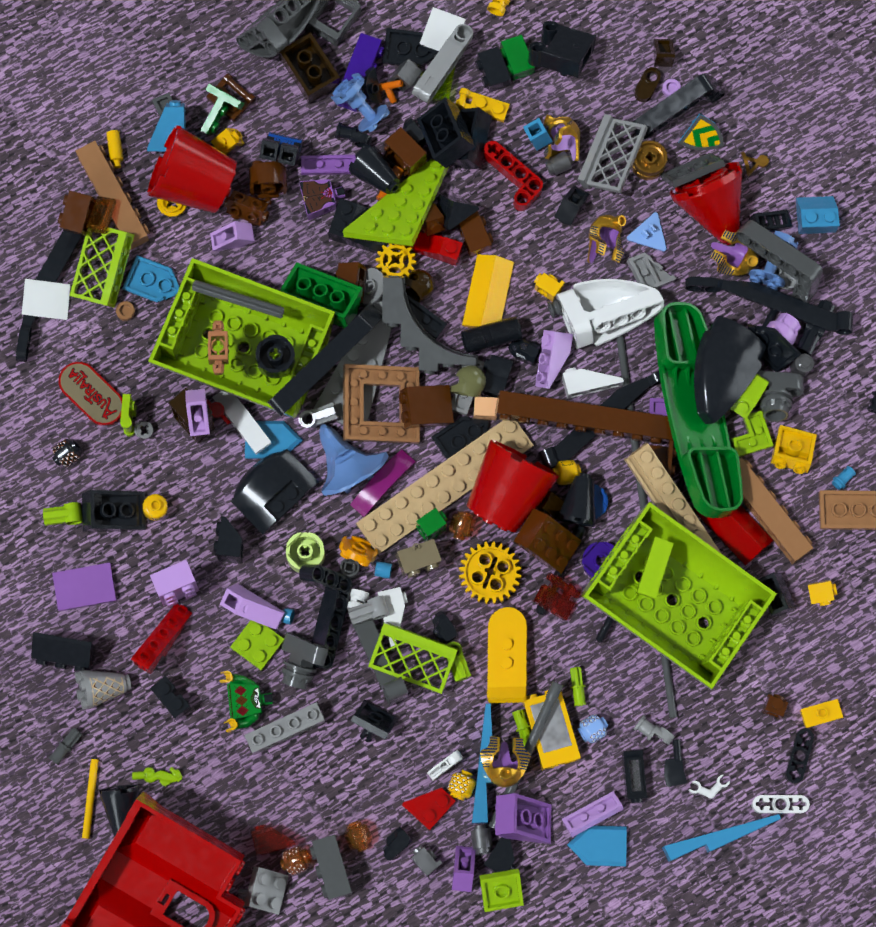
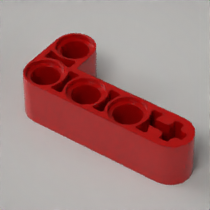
[483,141,543,211]

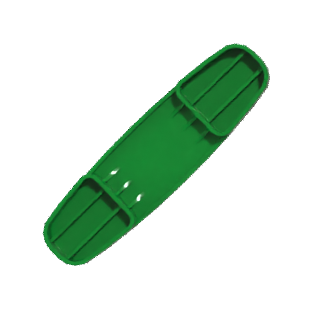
[654,302,743,518]

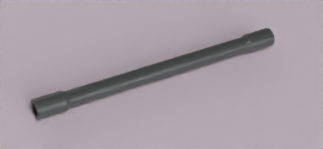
[488,681,563,829]

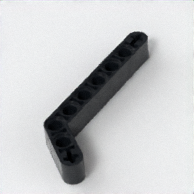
[267,302,382,416]

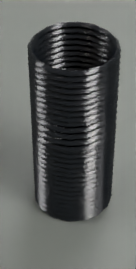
[461,316,522,354]

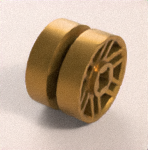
[632,141,667,180]

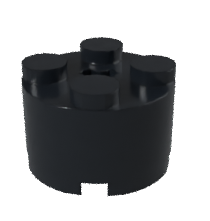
[255,335,295,379]

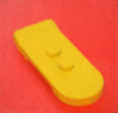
[487,607,528,703]

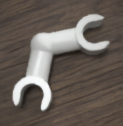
[688,775,730,799]

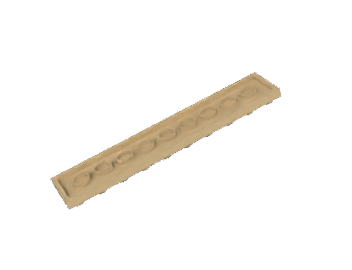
[356,418,534,555]

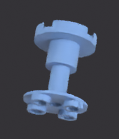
[331,73,390,132]
[749,230,799,290]

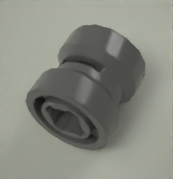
[340,559,359,580]

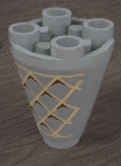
[75,670,131,710]

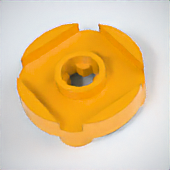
[339,536,378,567]

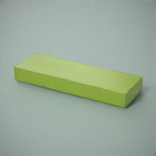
[636,537,674,600]

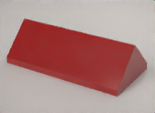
[693,505,774,566]

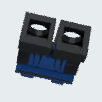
[259,132,302,166]

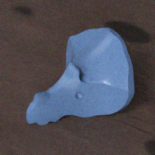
[319,424,389,496]

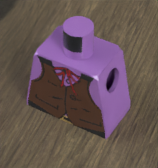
[300,179,345,220]

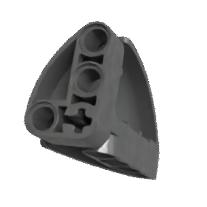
[236,0,320,58]

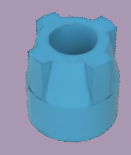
[375,561,393,579]

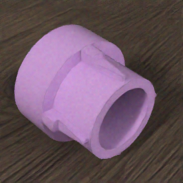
[766,313,801,345]

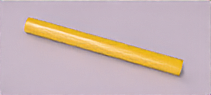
[82,759,99,839]

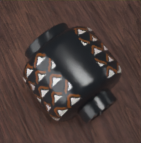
[52,439,82,467]

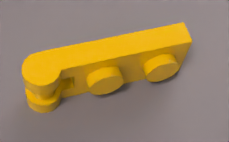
[455,88,510,123]

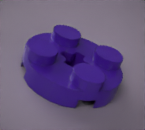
[582,542,614,578]

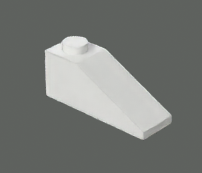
[562,368,624,399]
[378,587,408,651]

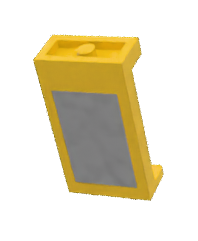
[523,690,581,771]

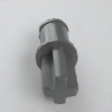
[48,728,82,765]

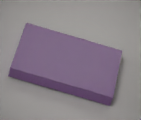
[52,563,117,612]

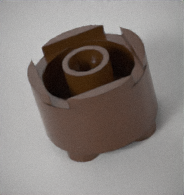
[249,160,287,199]

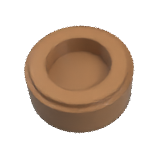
[116,301,135,321]

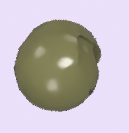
[451,365,486,397]

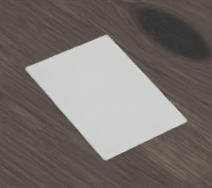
[420,7,466,51]
[22,279,70,320]

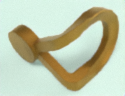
[741,152,769,177]

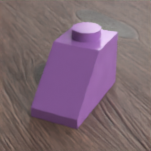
[452,846,475,892]

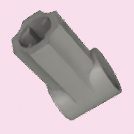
[299,402,339,428]
[348,595,389,625]

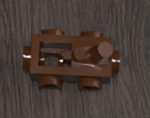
[224,190,271,226]

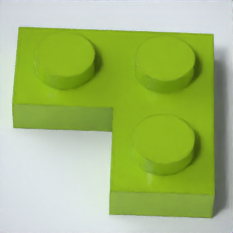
[731,410,774,457]

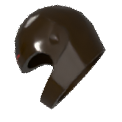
[405,269,435,302]

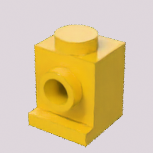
[534,273,565,302]

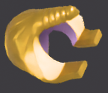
[544,114,580,161]

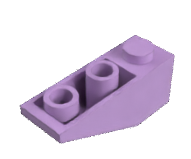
[535,330,573,389]
[220,583,285,629]

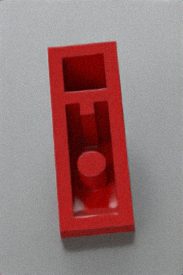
[406,232,463,266]

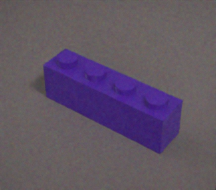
[336,33,384,112]

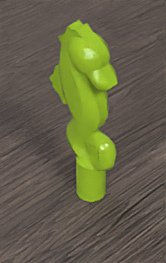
[132,767,183,787]

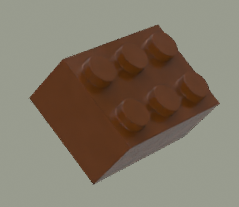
[513,509,581,574]

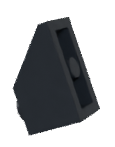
[554,185,590,226]
[483,837,515,873]

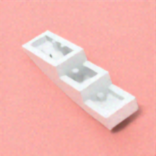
[212,391,272,454]

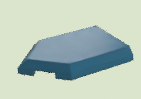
[122,255,180,303]
[245,421,303,459]
[567,826,627,867]

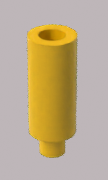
[106,130,124,168]

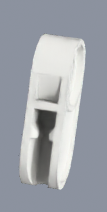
[427,750,464,781]

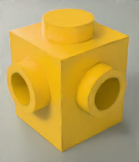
[808,580,838,606]

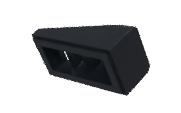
[749,210,792,232]

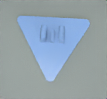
[627,212,667,252]

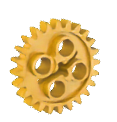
[459,542,521,604]

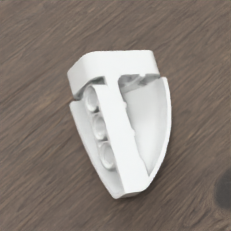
[556,279,664,349]

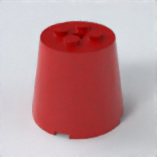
[147,125,237,213]
[466,440,559,533]

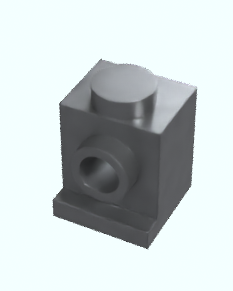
[411,845,442,877]

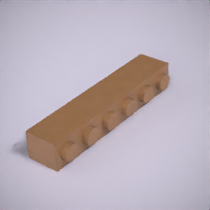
[75,141,150,250]
[739,457,813,565]

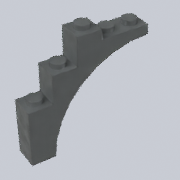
[382,275,478,374]

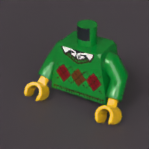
[219,671,273,732]

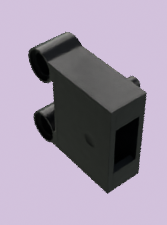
[528,21,596,78]

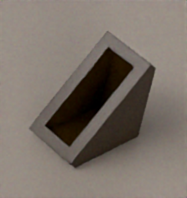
[654,39,675,67]

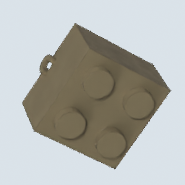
[396,539,442,578]

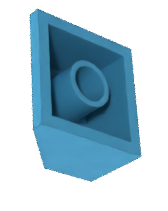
[796,196,840,234]

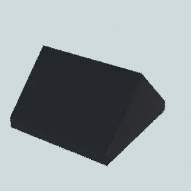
[437,194,479,230]

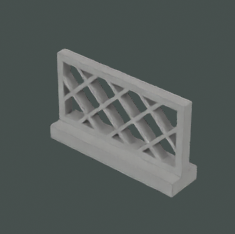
[578,114,648,193]

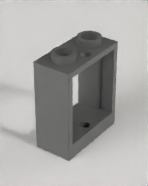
[306,0,361,47]

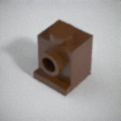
[762,694,789,719]

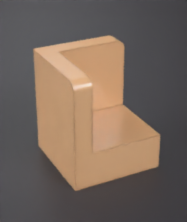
[473,397,497,420]

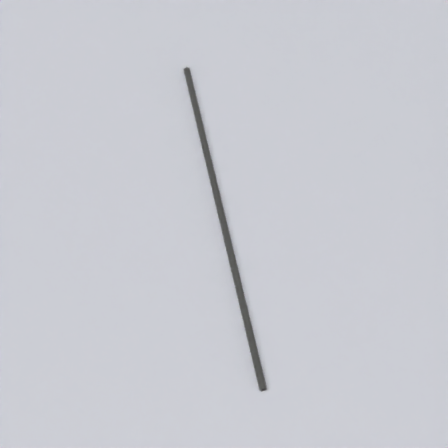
[616,335,677,718]

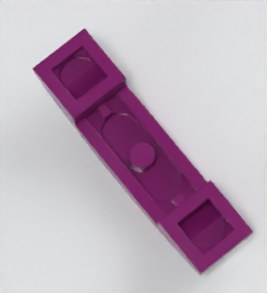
[350,449,416,517]

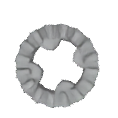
[134,421,153,439]

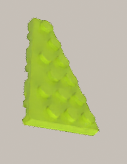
[343,159,449,246]

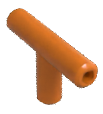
[379,80,403,104]

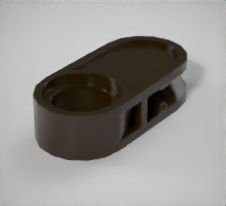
[634,67,661,103]

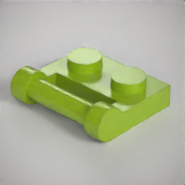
[120,394,137,437]

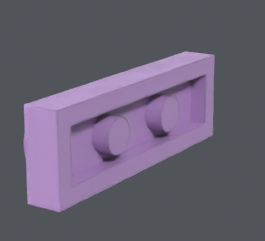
[562,791,624,837]

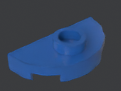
[594,484,608,519]

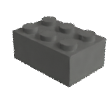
[309,834,352,902]

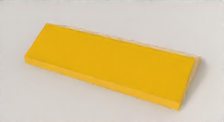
[462,254,514,329]

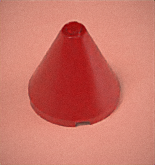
[669,162,742,245]

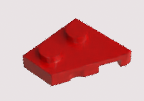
[401,788,456,831]

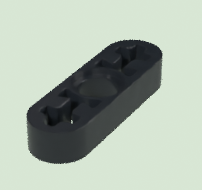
[785,728,814,784]

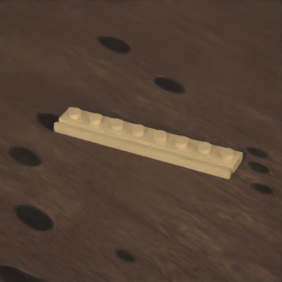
[624,443,721,553]

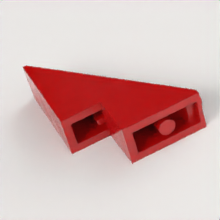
[131,604,192,674]

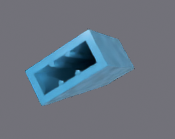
[147,100,186,152]

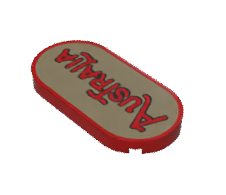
[59,362,122,426]

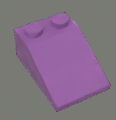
[495,793,552,844]

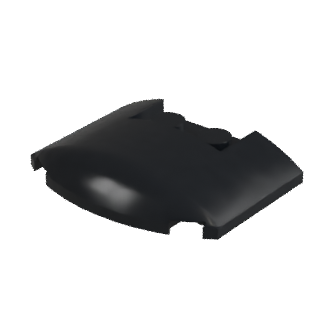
[231,449,319,535]

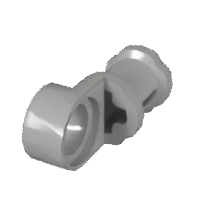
[633,715,675,745]

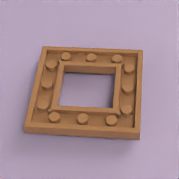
[343,364,420,444]

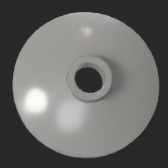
[363,268,384,305]

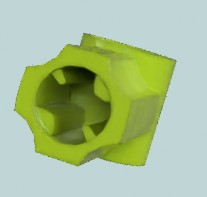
[43,502,83,526]
[446,642,471,682]

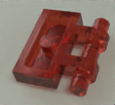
[533,573,581,621]

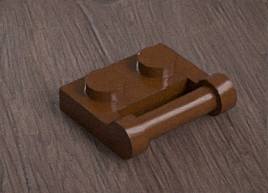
[206,73,256,122]

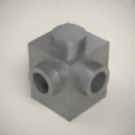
[389,59,422,92]

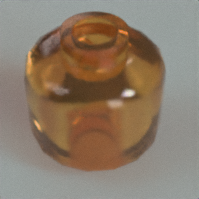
[449,511,476,540]
[344,820,373,852]

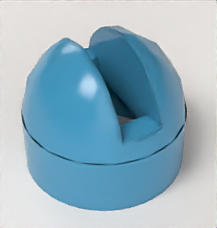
[281,608,295,625]

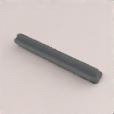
[192,280,285,318]

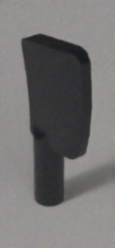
[664,739,687,787]

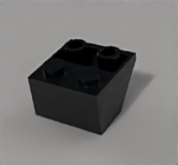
[213,516,244,564]

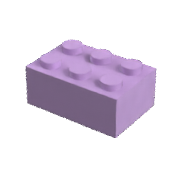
[150,560,199,607]

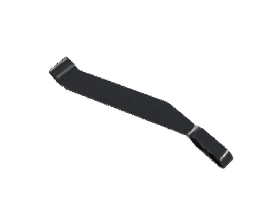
[16,230,82,362]
[685,277,853,335]
[538,371,661,469]

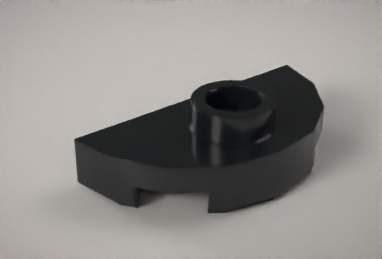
[362,67,382,104]

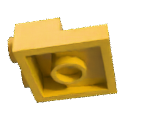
[771,425,817,474]

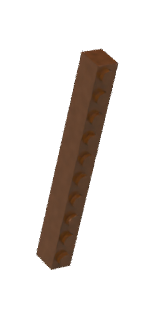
[495,390,674,446]

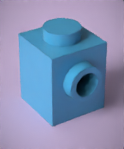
[523,118,553,151]

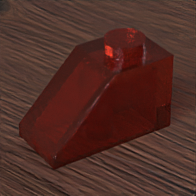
[251,824,296,856]

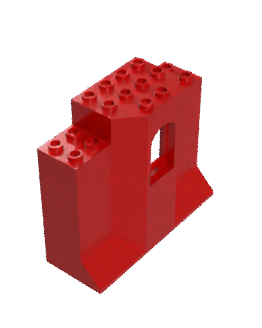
[61,791,246,927]

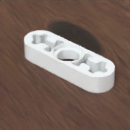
[751,795,810,814]

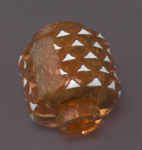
[280,846,311,875]

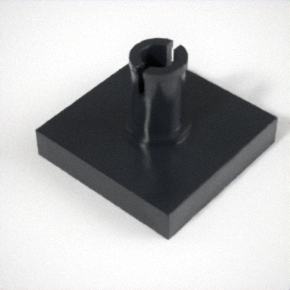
[351,699,399,742]

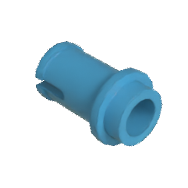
[832,466,856,490]

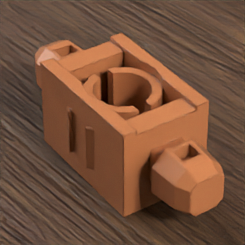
[208,321,229,375]

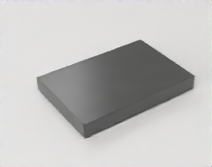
[661,153,725,188]

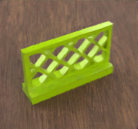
[69,223,134,308]
[368,622,458,694]

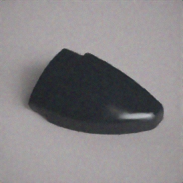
[694,316,766,424]

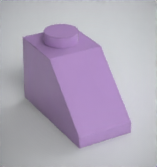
[210,221,254,251]
[185,389,210,436]

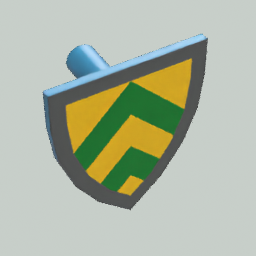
[678,114,724,150]

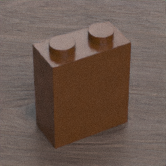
[399,385,454,428]

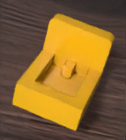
[211,128,245,155]

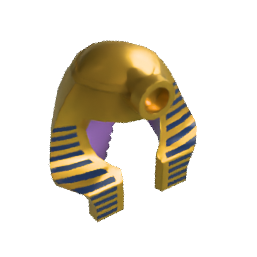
[587,215,626,263]
[710,229,758,275]
[480,736,531,787]

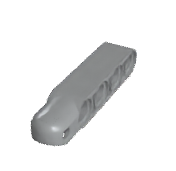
[412,24,473,104]

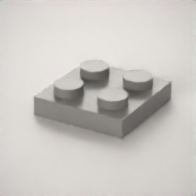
[244,866,289,915]

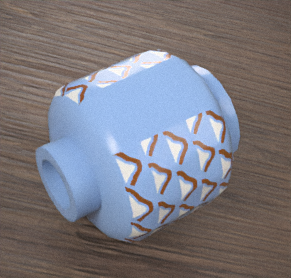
[578,714,608,743]

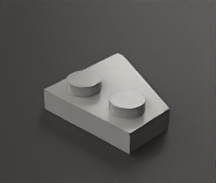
[627,252,676,289]

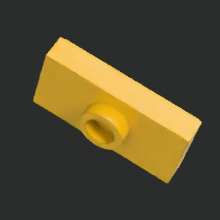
[800,699,843,728]

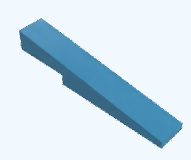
[471,703,494,824]
[662,814,781,862]

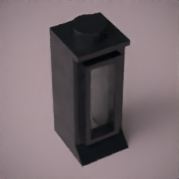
[622,750,648,804]

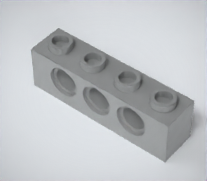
[244,702,325,755]

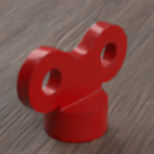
[207,399,231,425]

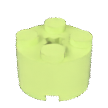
[286,532,325,573]

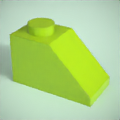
[730,374,769,419]

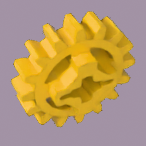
[375,243,417,278]

